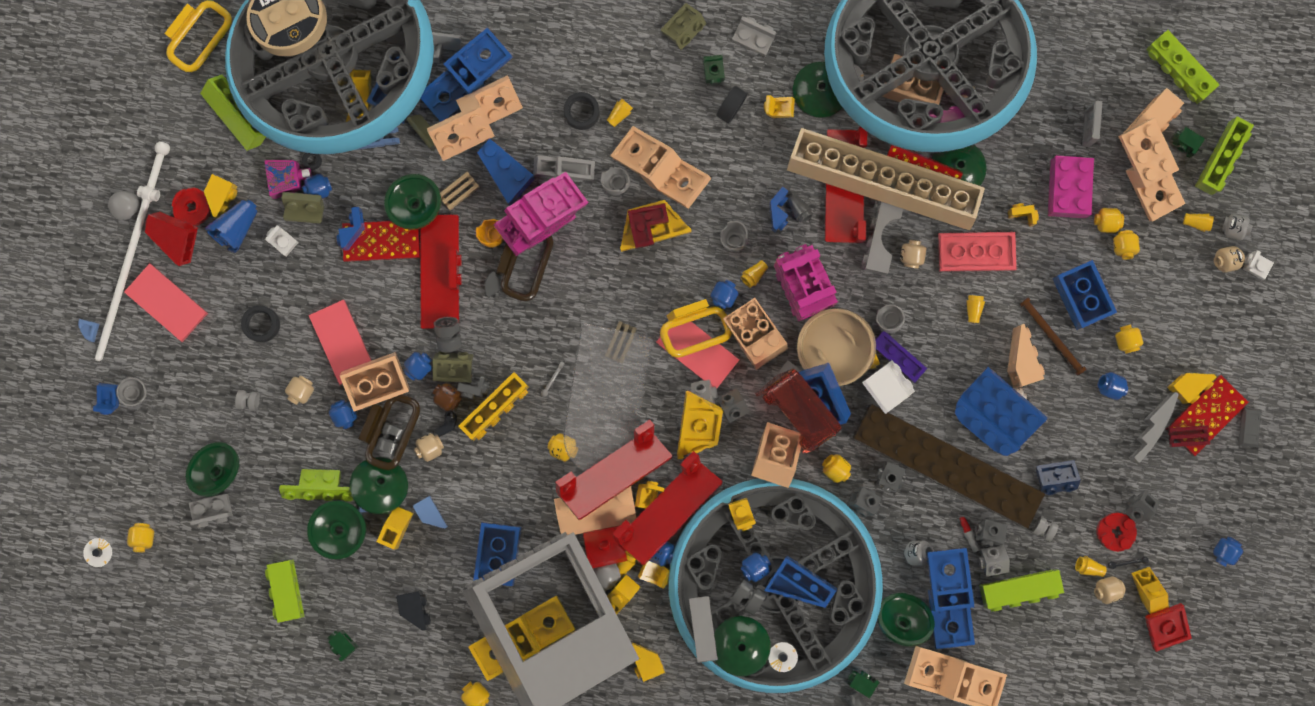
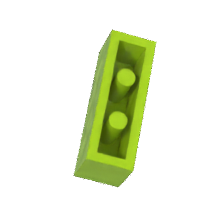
[265,559,305,623]

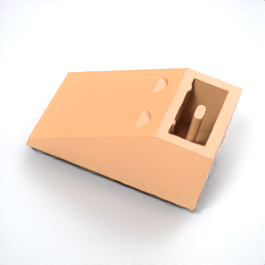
[723,298,788,370]
[1007,324,1045,388]

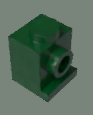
[703,55,725,86]
[1171,127,1205,158]
[327,630,359,662]
[847,670,880,699]

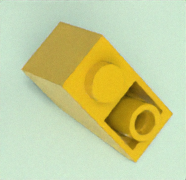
[204,174,237,218]
[1168,373,1217,404]
[376,507,414,550]
[1131,567,1169,614]
[607,574,641,615]
[631,642,665,682]

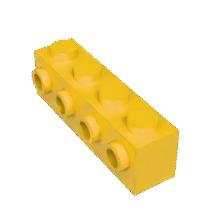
[458,372,529,441]

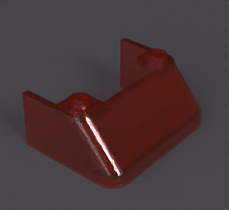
[755,369,842,453]

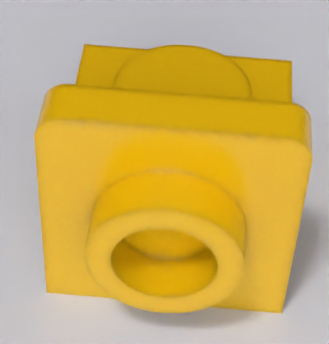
[728,498,756,531]

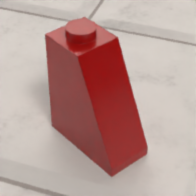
[145,212,198,266]

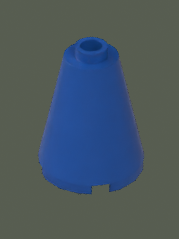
[205,200,257,253]

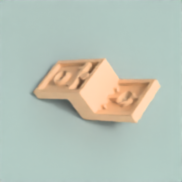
[427,75,523,161]
[1118,118,1185,222]
[610,126,711,209]
[904,646,1007,706]

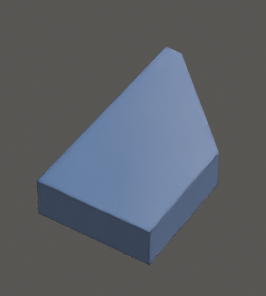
[413,496,448,528]

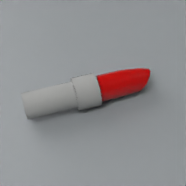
[959,517,980,553]

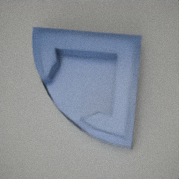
[78,319,99,342]

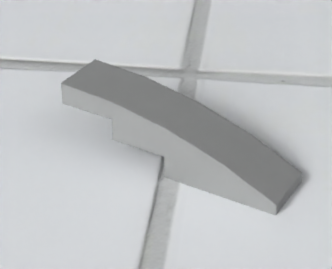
[1129,392,1179,463]

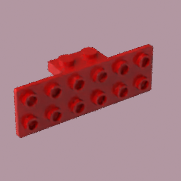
[421,215,462,329]

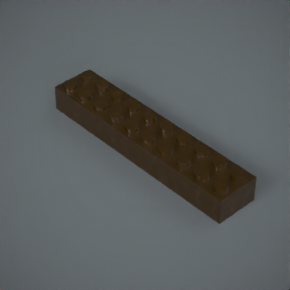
[852,404,1045,529]

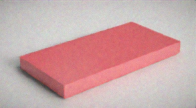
[938,232,1017,272]
[125,263,208,342]
[309,300,372,385]
[656,322,739,389]

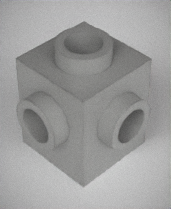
[690,380,718,404]
[978,545,1010,577]

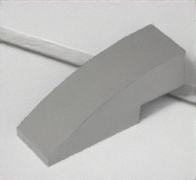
[533,155,595,180]
[689,596,717,663]

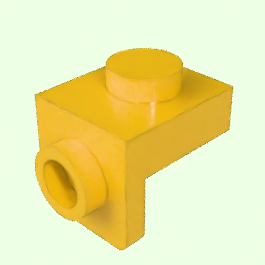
[764,95,795,118]
[1007,203,1039,227]
[635,481,664,509]
[638,561,670,589]

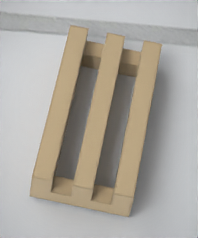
[440,172,480,210]

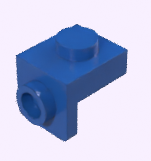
[93,383,119,415]

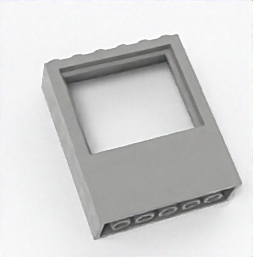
[462,532,639,706]

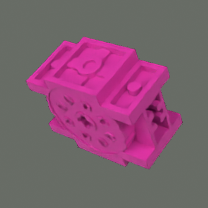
[494,172,589,256]
[774,244,838,322]

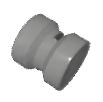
[235,390,260,411]
[1032,516,1059,542]

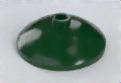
[793,62,843,118]
[931,144,987,186]
[384,174,441,230]
[185,442,239,497]
[349,457,408,514]
[307,501,366,559]
[877,593,935,647]
[714,616,771,676]

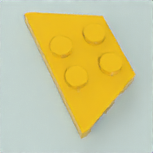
[620,200,692,252]
[677,391,723,459]

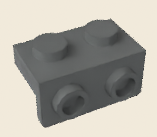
[457,376,491,400]

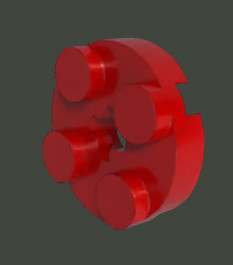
[172,188,211,226]
[1096,513,1137,552]

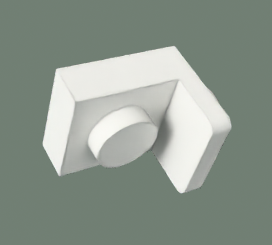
[265,225,299,256]
[1243,250,1274,280]

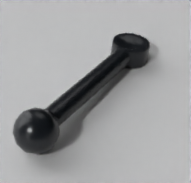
[1108,557,1149,569]

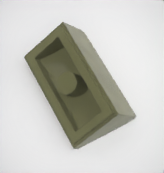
[407,114,437,151]

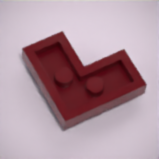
[628,203,669,249]

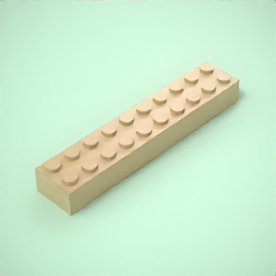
[787,128,985,230]

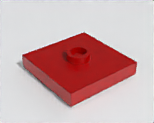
[583,525,628,568]
[1145,603,1192,652]

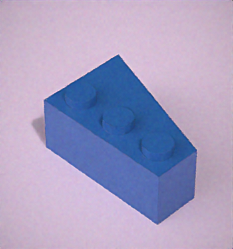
[477,138,535,206]
[764,556,837,608]

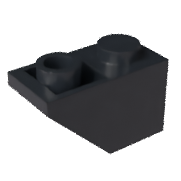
[396,590,431,631]

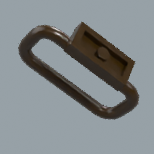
[495,235,554,301]
[358,394,421,470]

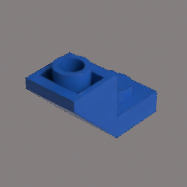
[769,187,789,233]
[336,207,365,251]

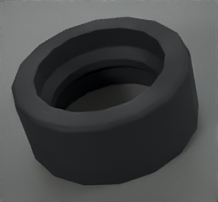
[716,86,748,124]
[563,92,600,130]
[241,305,280,343]

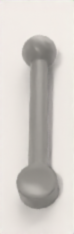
[541,361,565,397]

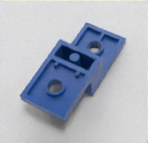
[420,28,513,122]
[926,548,975,649]

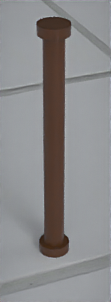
[1019,297,1087,376]

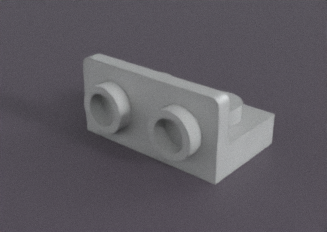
[732,16,776,57]
[189,494,233,528]

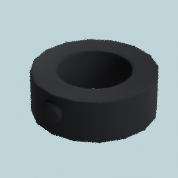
[302,153,322,171]

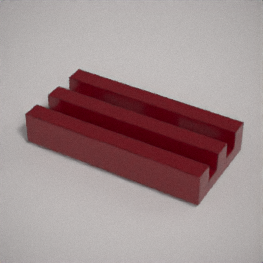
[1168,425,1210,447]

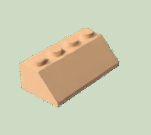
[554,486,637,535]

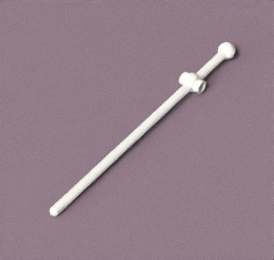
[95,141,170,361]

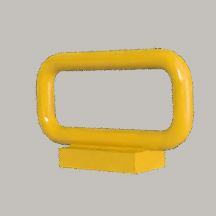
[164,0,232,72]
[660,299,732,358]

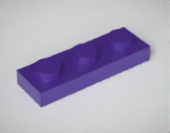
[875,331,928,383]

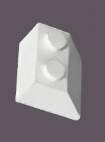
[862,361,915,414]

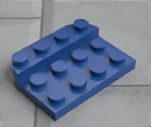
[955,367,1047,456]

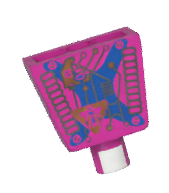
[265,160,312,199]

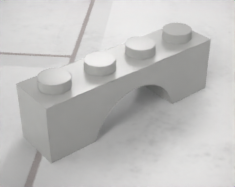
[861,200,903,276]

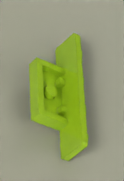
[279,469,353,502]

